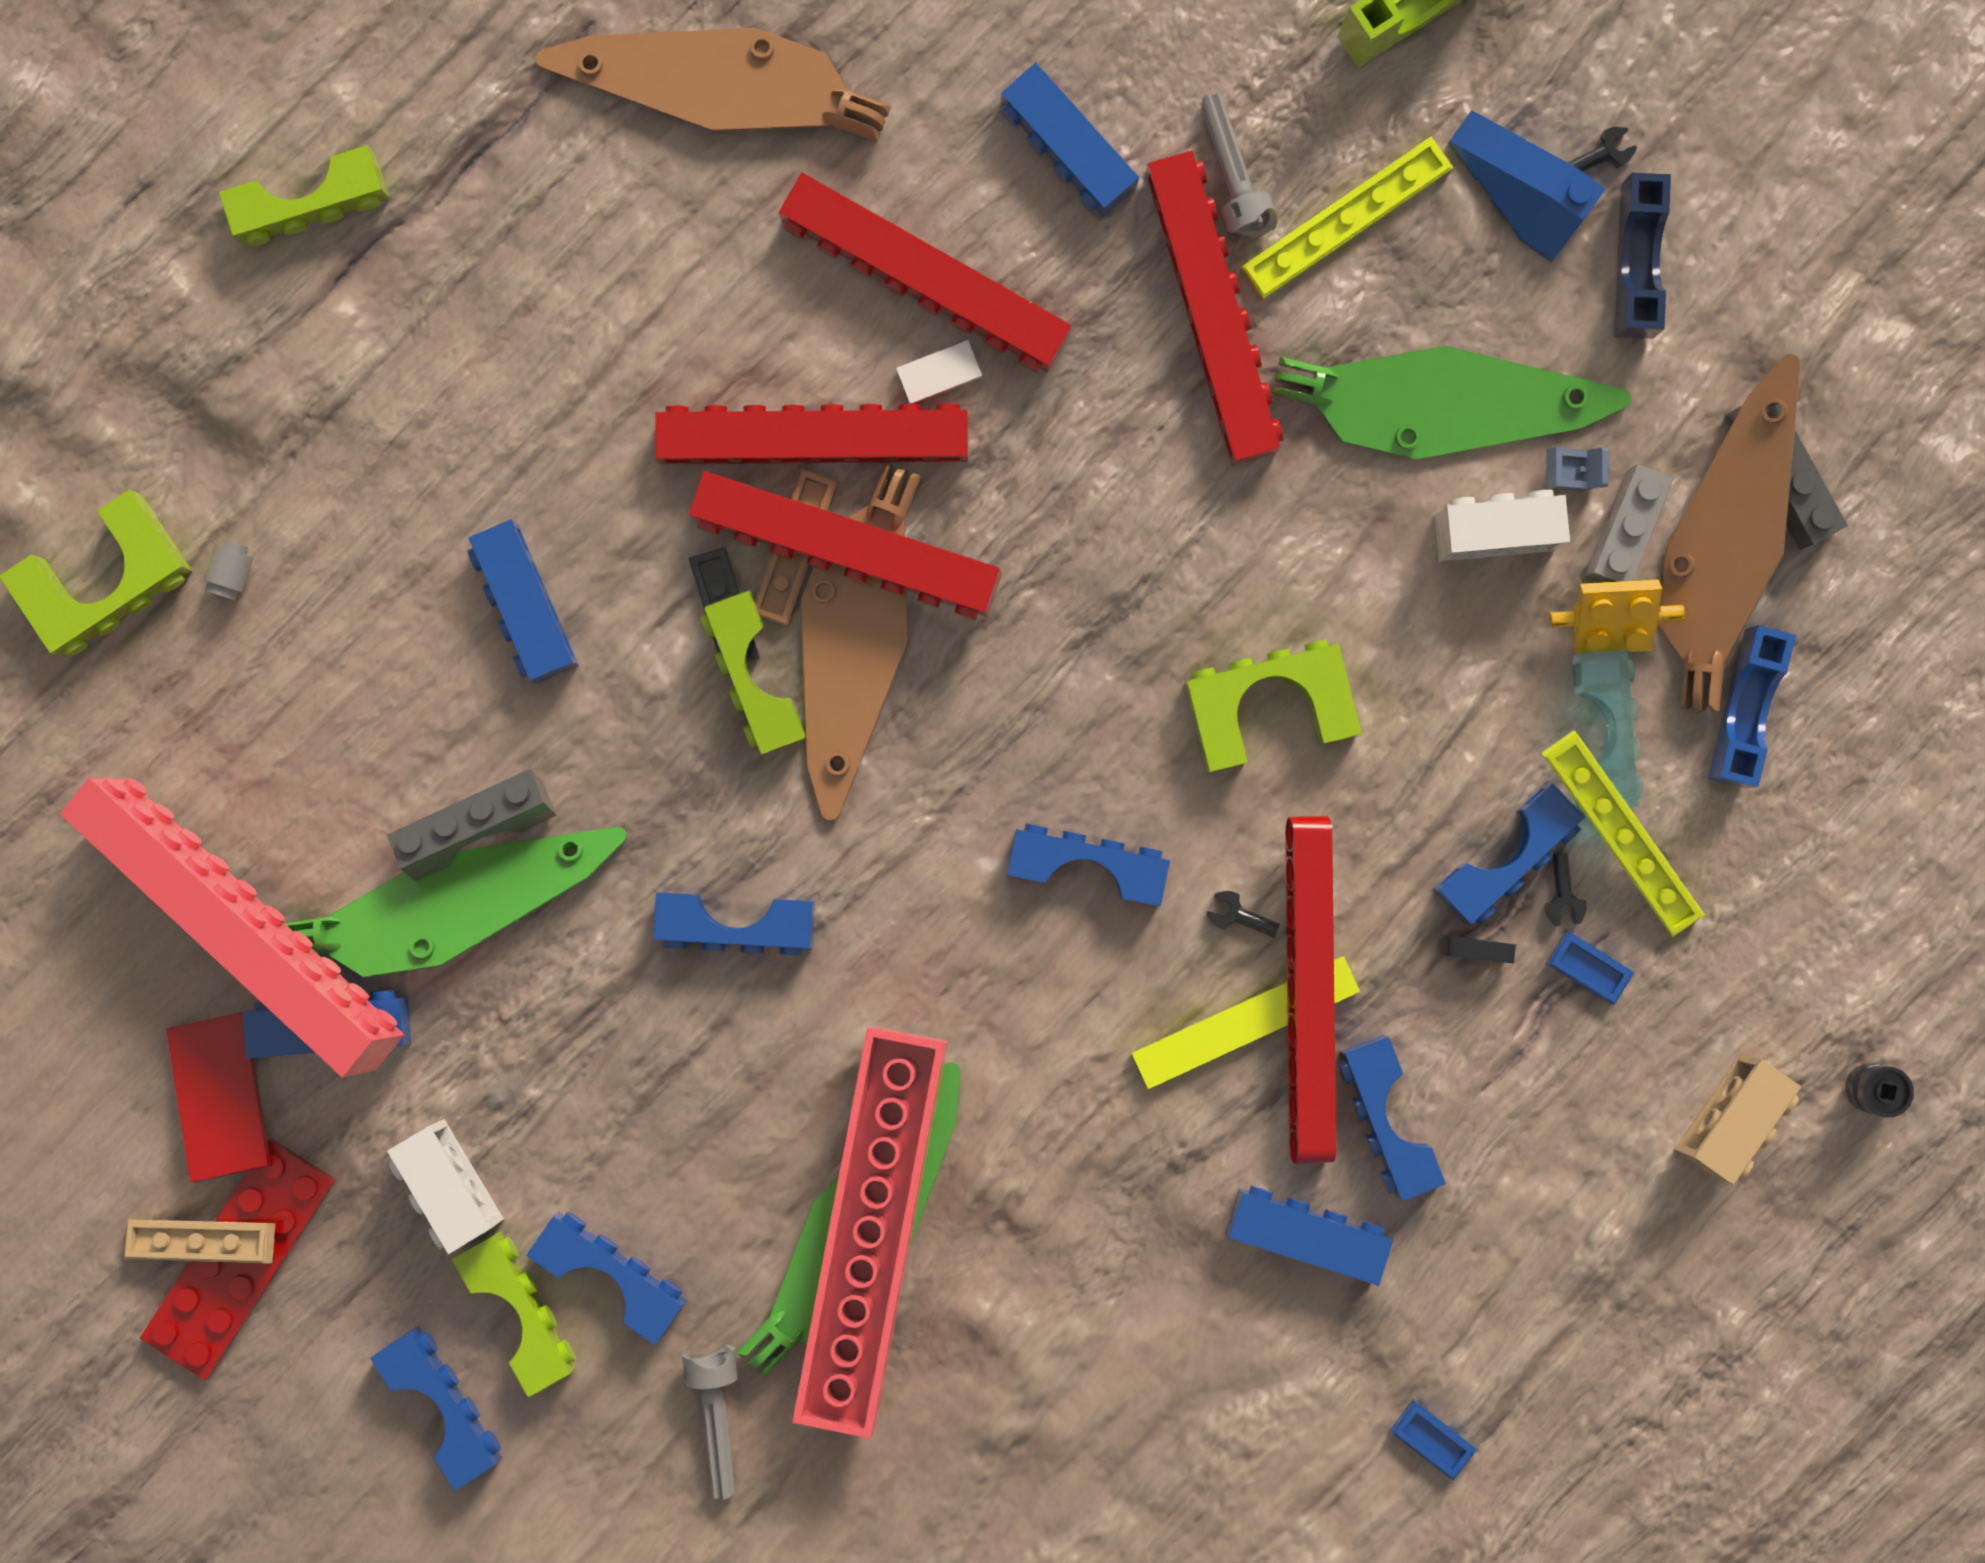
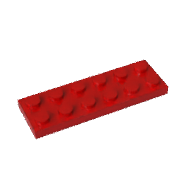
[140,1138,337,1380]

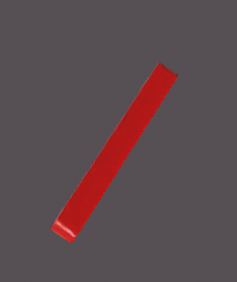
[1285,816,1336,1164]

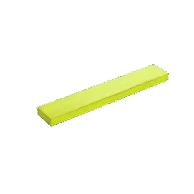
[1241,136,1453,301]
[1542,731,1705,937]
[1131,956,1360,1089]

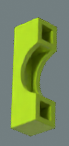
[219,145,390,246]
[701,590,806,754]
[452,1231,576,1397]

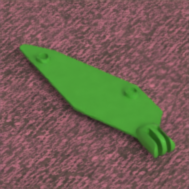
[1271,346,1631,460]
[285,826,627,978]
[736,1062,961,1378]

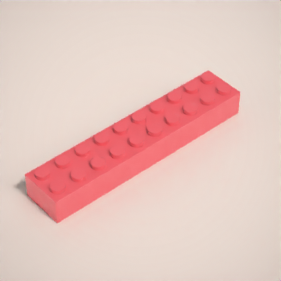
[60,777,405,1078]
[792,1026,949,1439]

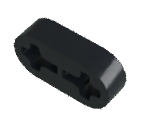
[1441,935,1516,964]

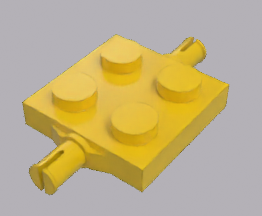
[1548,580,1685,655]

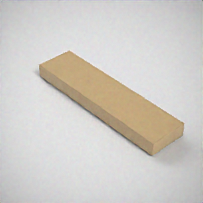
[124,1219,275,1263]

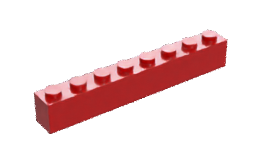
[1146,150,1284,466]
[778,172,1072,372]
[655,403,968,464]
[689,471,1002,620]

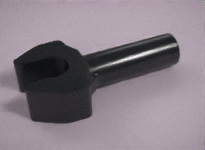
[1567,127,1637,172]
[1544,853,1587,926]
[1206,891,1280,938]

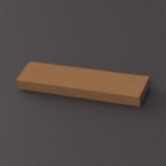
[754,468,839,627]

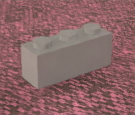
[1584,464,1674,583]

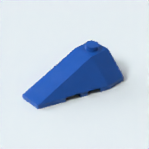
[1448,110,1606,262]

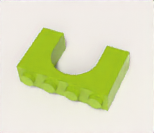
[1337,0,1463,68]
[0,489,192,657]
[1184,639,1362,773]

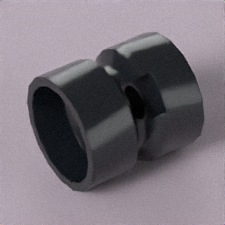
[1846,1063,1914,1117]

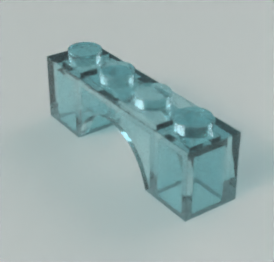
[1572,650,1643,807]

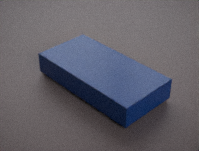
[1545,931,1635,1005]
[1390,1399,1477,1481]

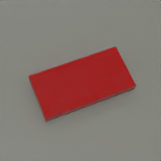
[166,1012,272,1183]

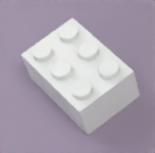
[1434,490,1570,562]
[387,1119,504,1254]

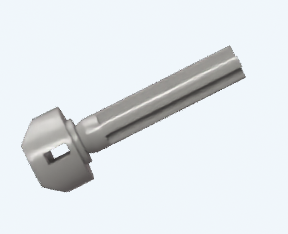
[1200,93,1277,239]
[682,1344,738,1500]

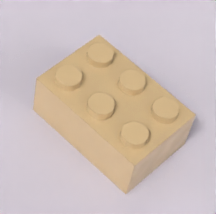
[1674,1054,1801,1185]

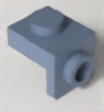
[1546,447,1610,491]

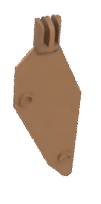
[535,28,891,143]
[1659,354,1801,712]
[801,462,922,820]

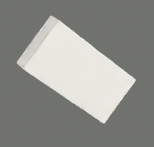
[896,340,982,404]

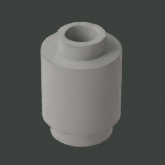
[204,540,254,600]

